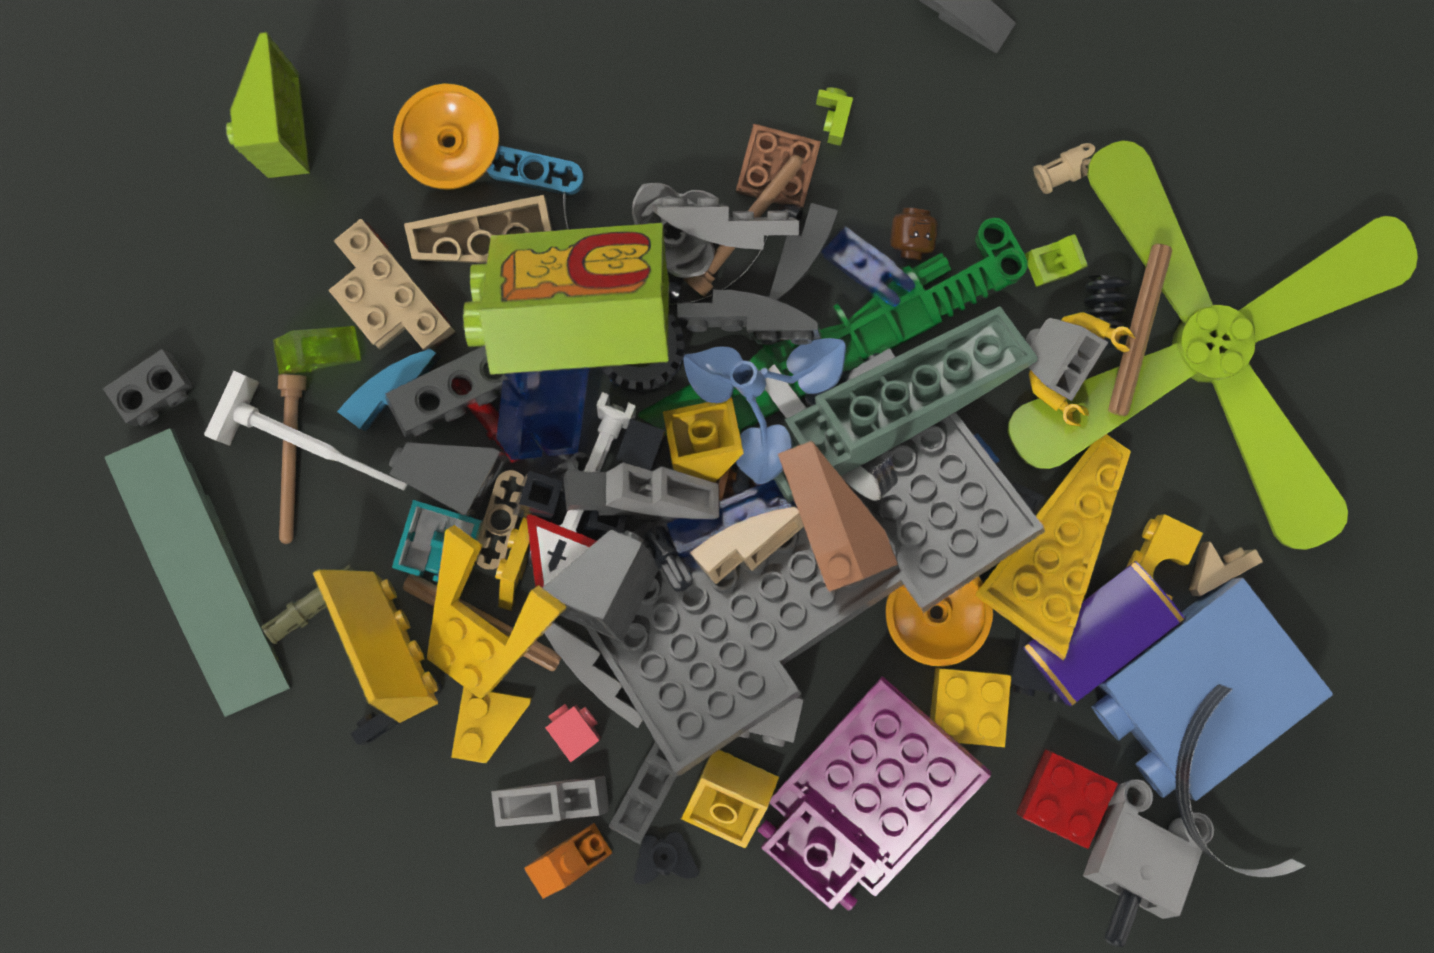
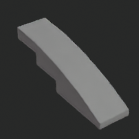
[545,621,643,728]

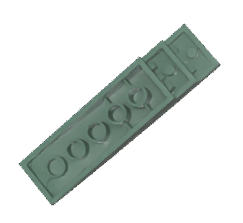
[774,306,1038,503]
[105,428,291,717]

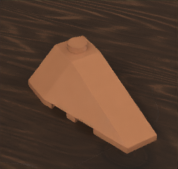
[778,441,898,592]

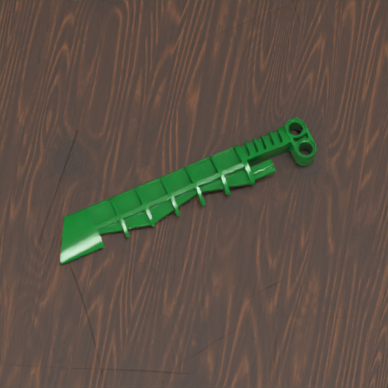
[638,218,1028,435]

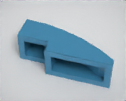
[337,349,440,431]

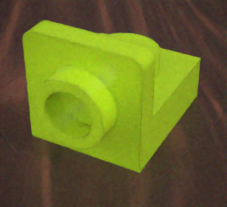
[816,87,853,146]

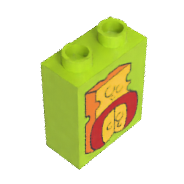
[464,223,669,374]

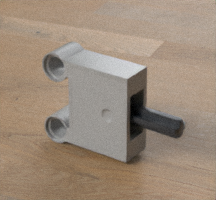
[1083,779,1214,948]

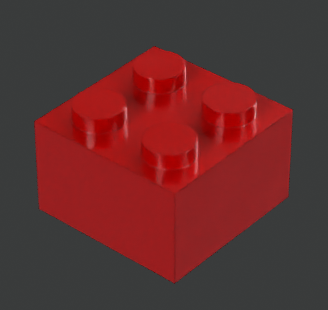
[1016,749,1118,849]

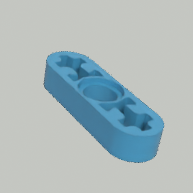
[487,146,584,195]

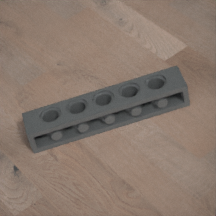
[385,346,555,438]

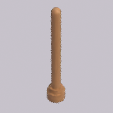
[683,155,803,297]
[278,375,307,544]

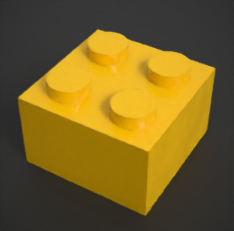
[930,667,1011,748]

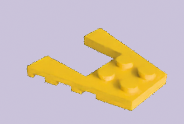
[427,525,567,699]

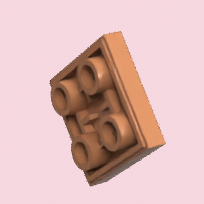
[736,124,821,207]

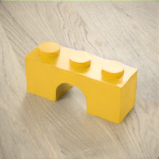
[1127,514,1203,600]

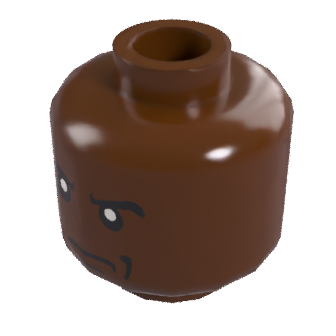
[890,208,938,260]

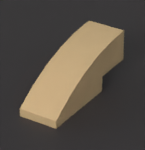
[690,507,804,584]

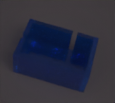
[496,367,590,460]

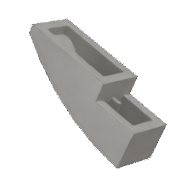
[606,463,719,519]
[491,776,610,827]

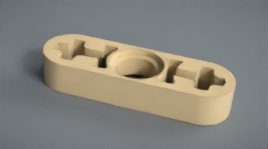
[476,470,525,570]

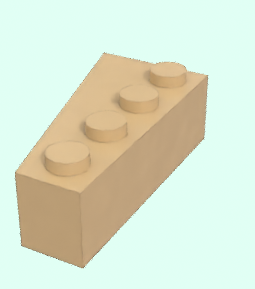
[404,195,553,263]

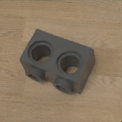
[103,349,195,427]

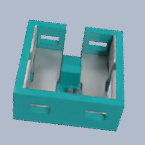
[392,500,483,582]

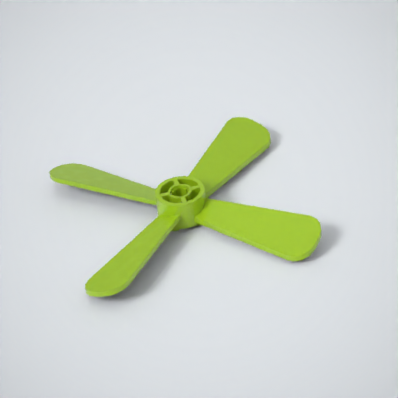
[1008,140,1418,550]

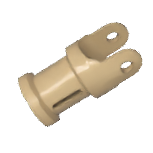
[1033,143,1095,194]

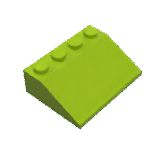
[227,32,309,178]

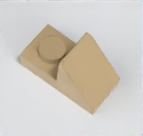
[1189,542,1263,596]

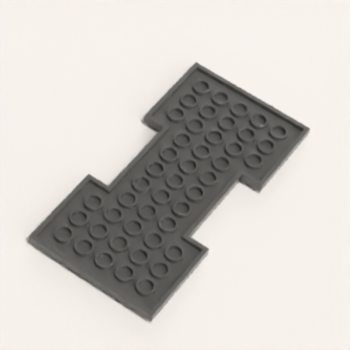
[586,412,1045,776]

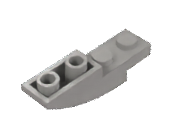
[653,197,799,250]

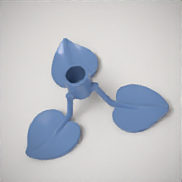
[684,338,846,484]

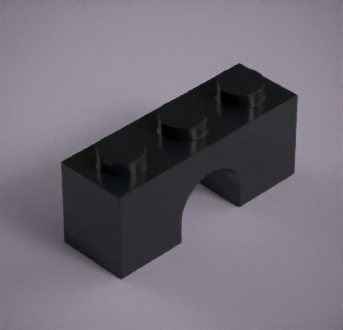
[512,471,628,541]

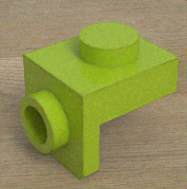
[1025,234,1087,287]

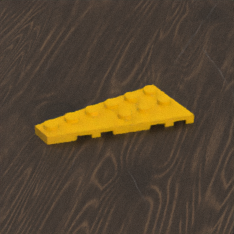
[975,434,1131,660]

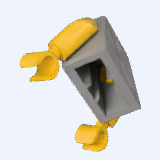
[1026,312,1136,426]

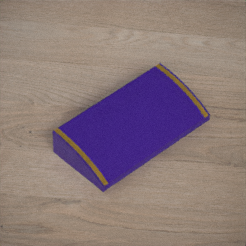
[1022,561,1185,706]

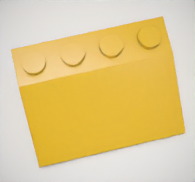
[313,570,438,723]

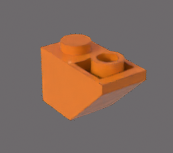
[524,823,612,899]

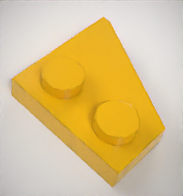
[495,517,530,611]
[451,687,532,763]

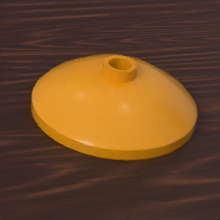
[393,84,499,189]
[885,576,993,666]

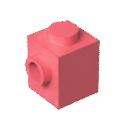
[545,704,601,762]

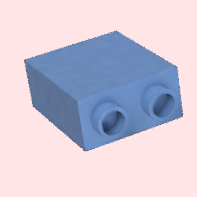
[1091,578,1333,801]

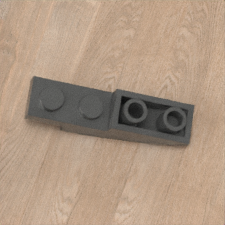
[677,289,821,345]

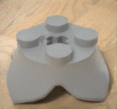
[632,183,716,278]

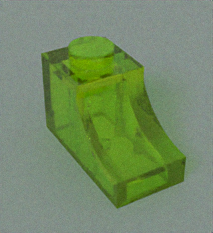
[273,326,361,375]

